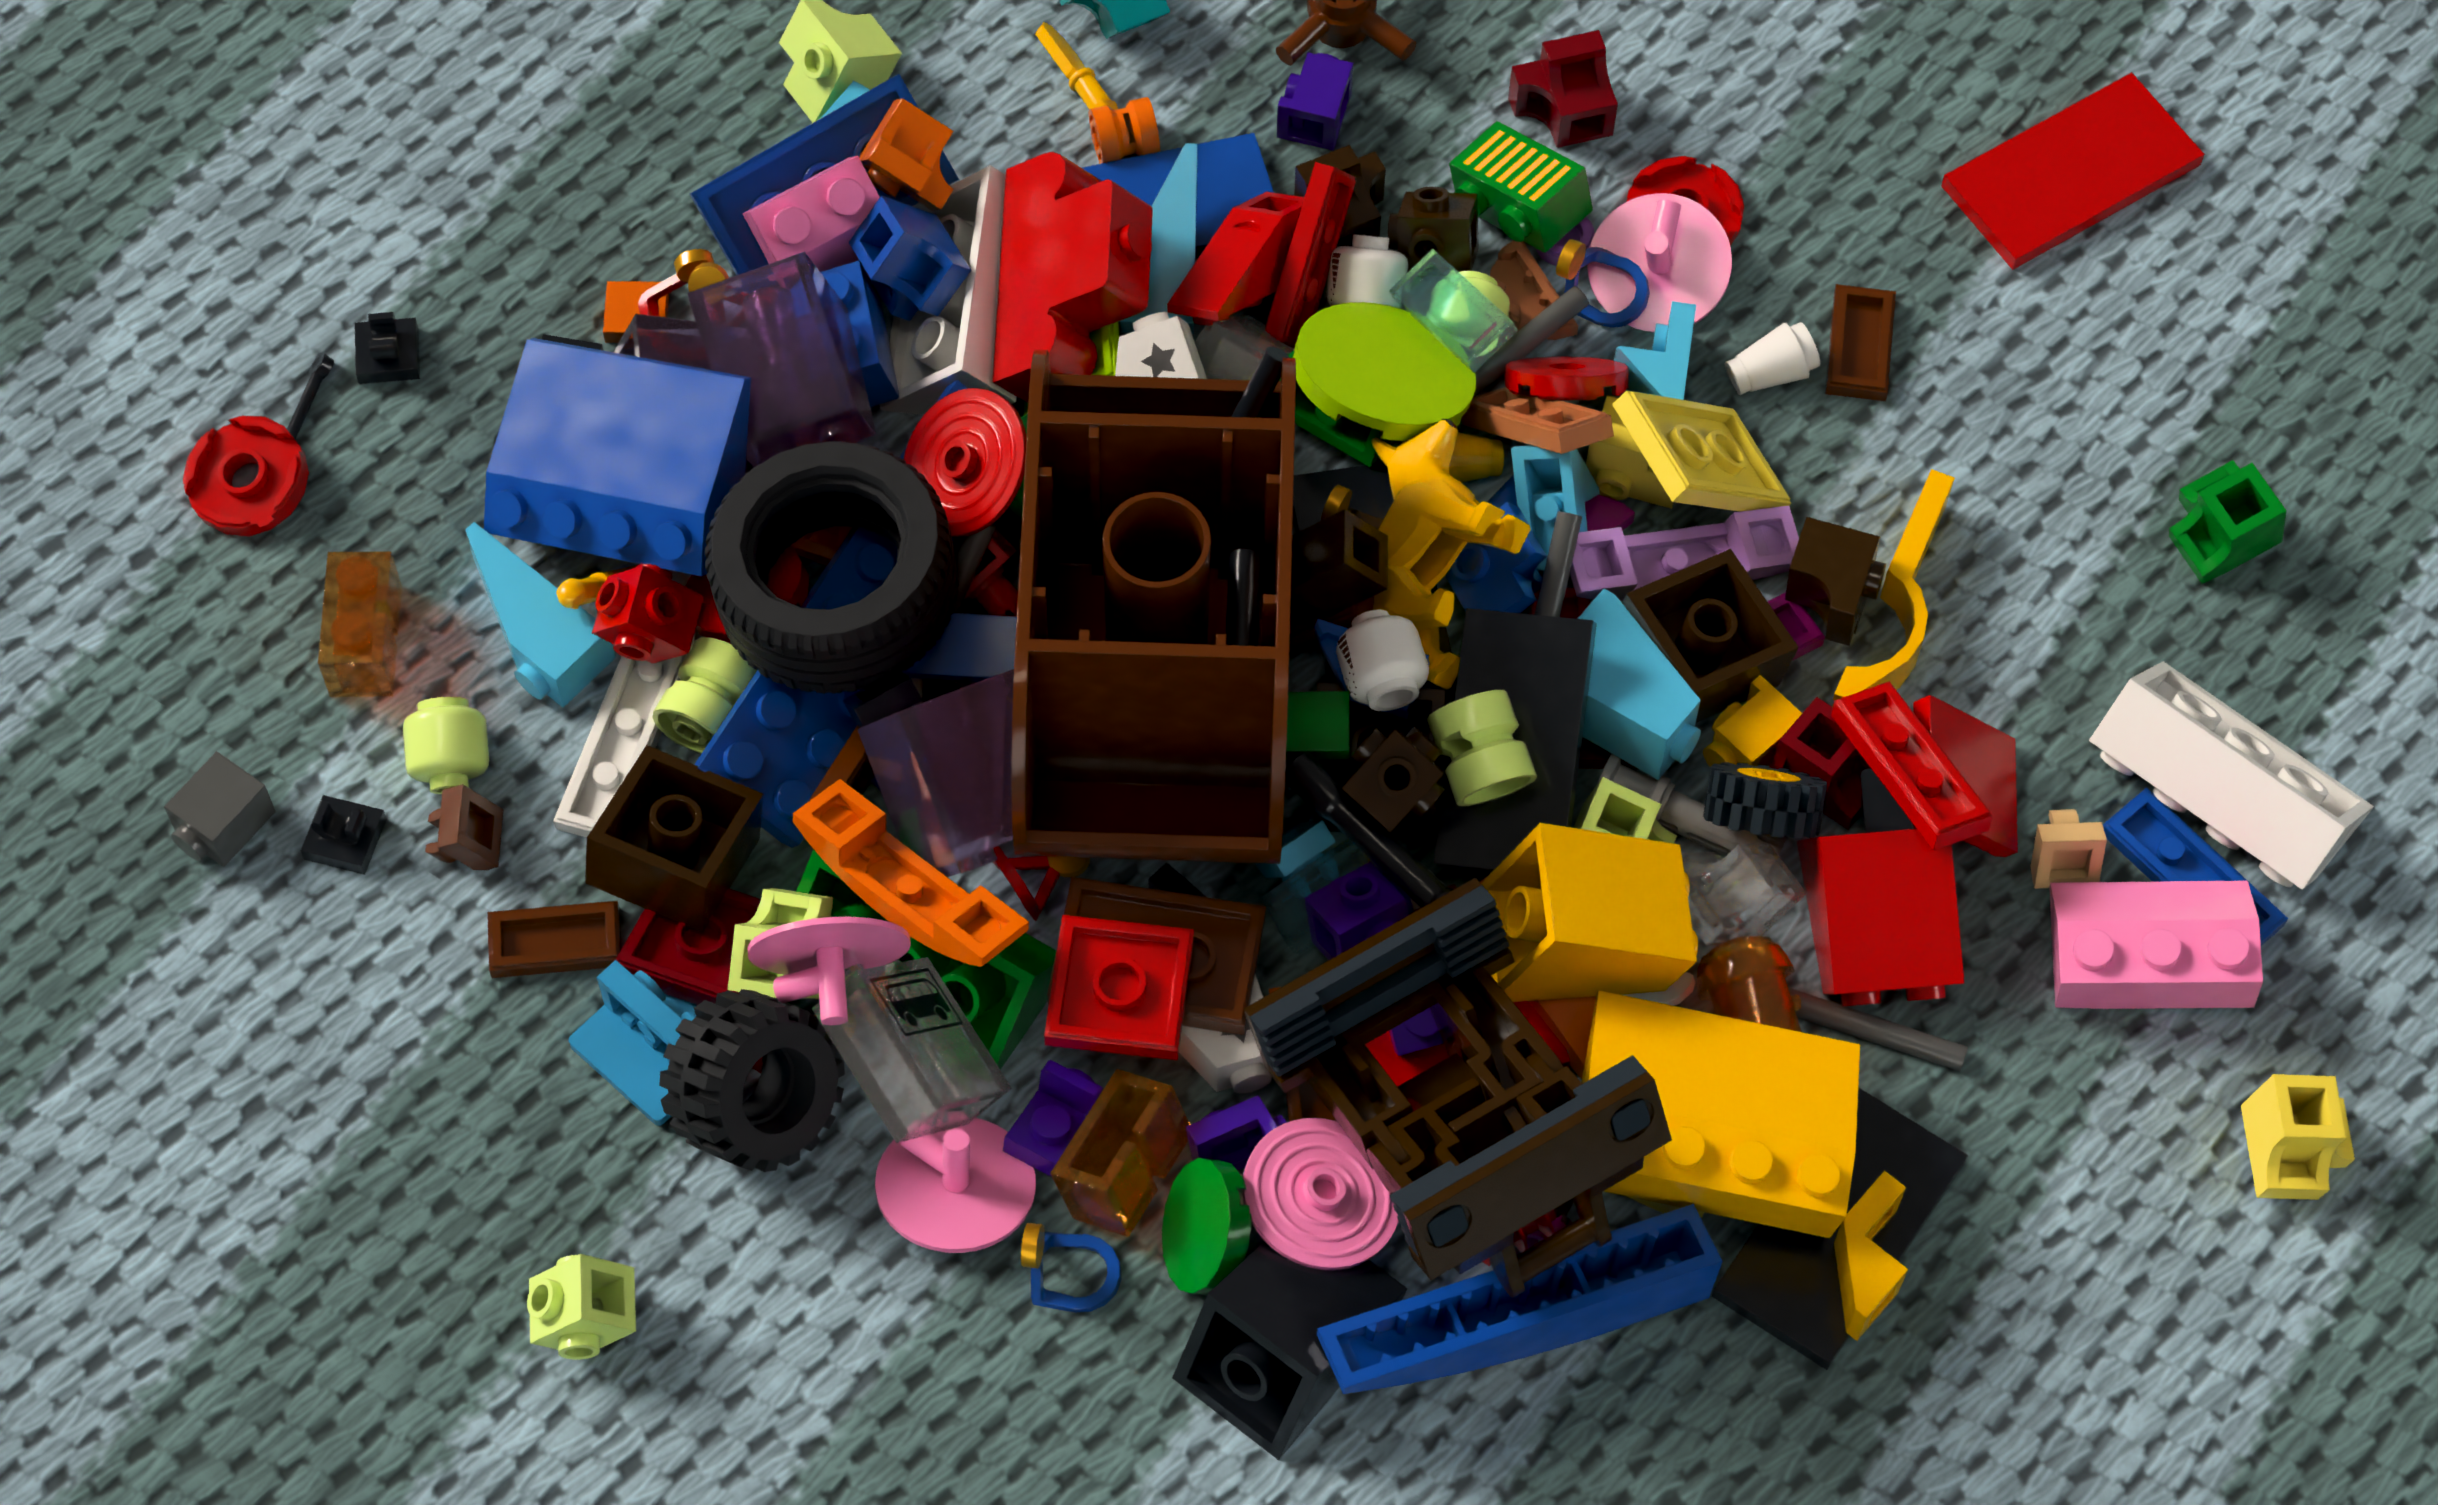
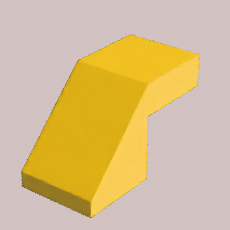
[1834,1171,1908,1341]

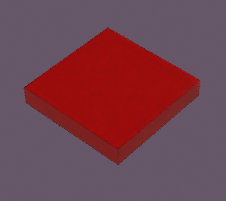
[1913,695,2018,857]
[1044,915,1194,1060]

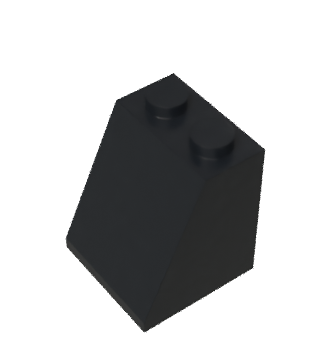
[1172,1241,1408,1460]

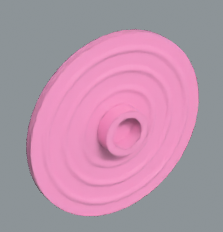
[1587,193,1732,332]
[747,917,911,1025]
[875,1116,1036,1253]
[1242,1118,1399,1270]

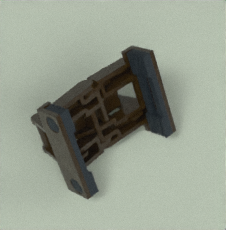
[1244,878,1672,1298]

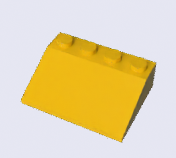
[1582,990,1860,1238]

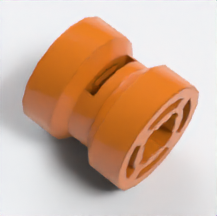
[1088,97,1160,164]

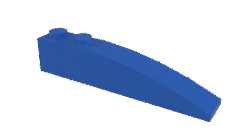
[1316,1204,1723,1394]

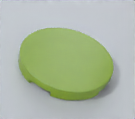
[1292,302,1476,441]

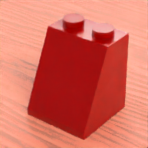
[1797,829,1965,1006]

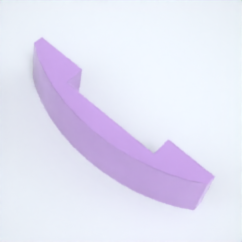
[1570,505,1799,601]

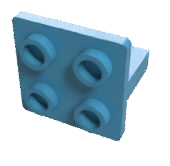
[569,960,697,1126]

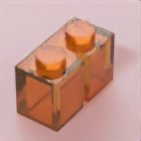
[318,551,402,697]
[1050,1069,1190,1237]

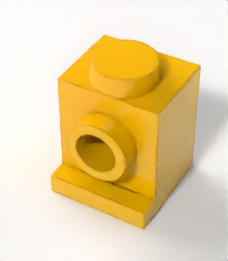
[1703,675,1802,767]

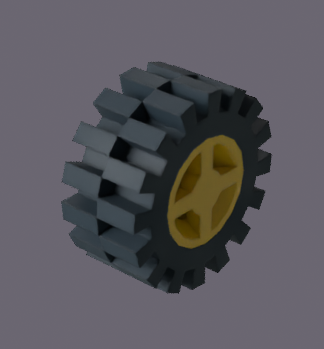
[1703,762,1827,839]

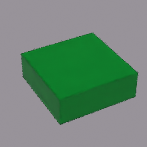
[1286,691,1350,760]

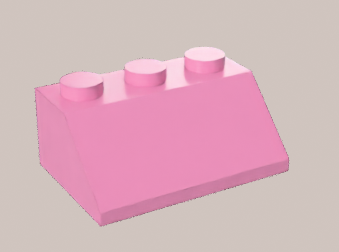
[2049,881,2263,1009]

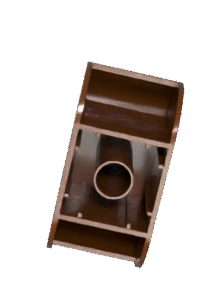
[1012,350,1296,864]

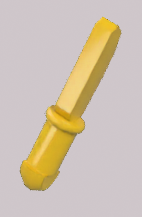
[1035,22,1118,110]
[556,565,637,609]

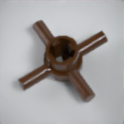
[1276,0,1416,66]

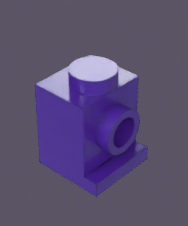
[1277,52,1353,151]

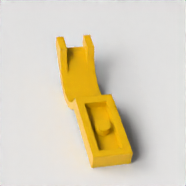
[1832,469,1955,707]

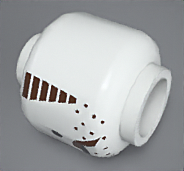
[1326,234,1408,309]
[1336,609,1429,711]

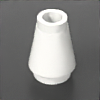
[1725,322,1821,395]

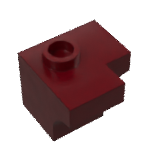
[1508,30,1618,148]
[1769,697,1870,830]

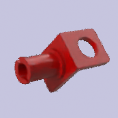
[964,529,1018,617]

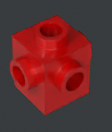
[592,564,704,664]

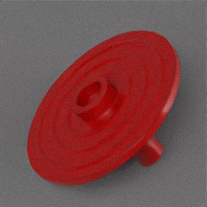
[903,388,1027,537]

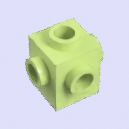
[527,1254,636,1360]

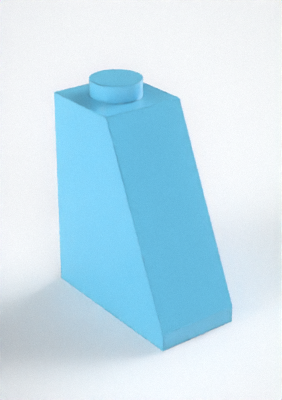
[1577,588,1701,780]

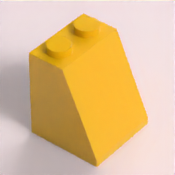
[1481,823,1698,1002]

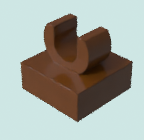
[425,784,504,870]

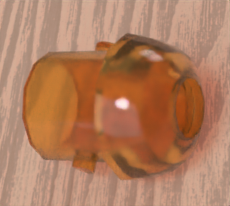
[1697,935,1802,1032]

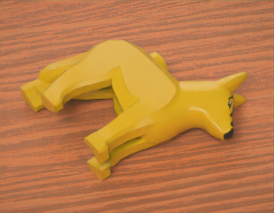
[1371,419,1530,690]

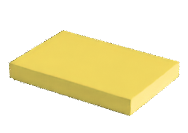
[1612,390,1792,512]

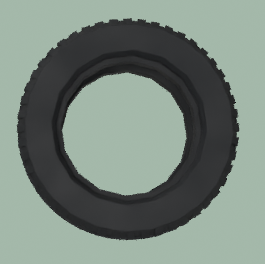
[705,441,959,694]

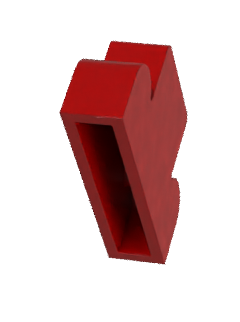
[993,152,1153,403]

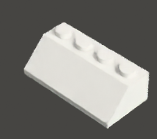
[880,165,1017,414]
[2089,661,2374,890]

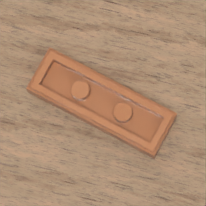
[1461,387,1614,454]

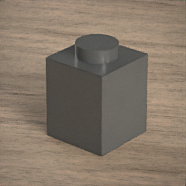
[164,751,276,867]

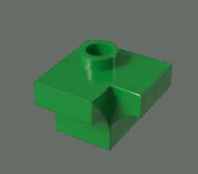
[2169,460,2287,584]

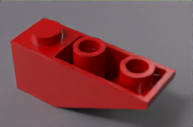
[1167,191,1304,326]

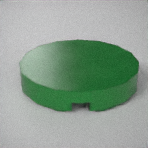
[1161,1158,1252,1295]

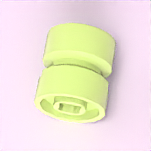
[652,637,757,753]
[1427,690,1537,806]

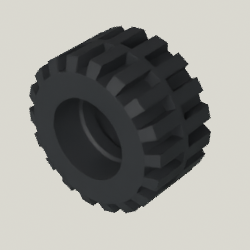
[659,989,845,1172]

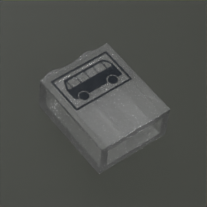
[812,957,1012,1143]

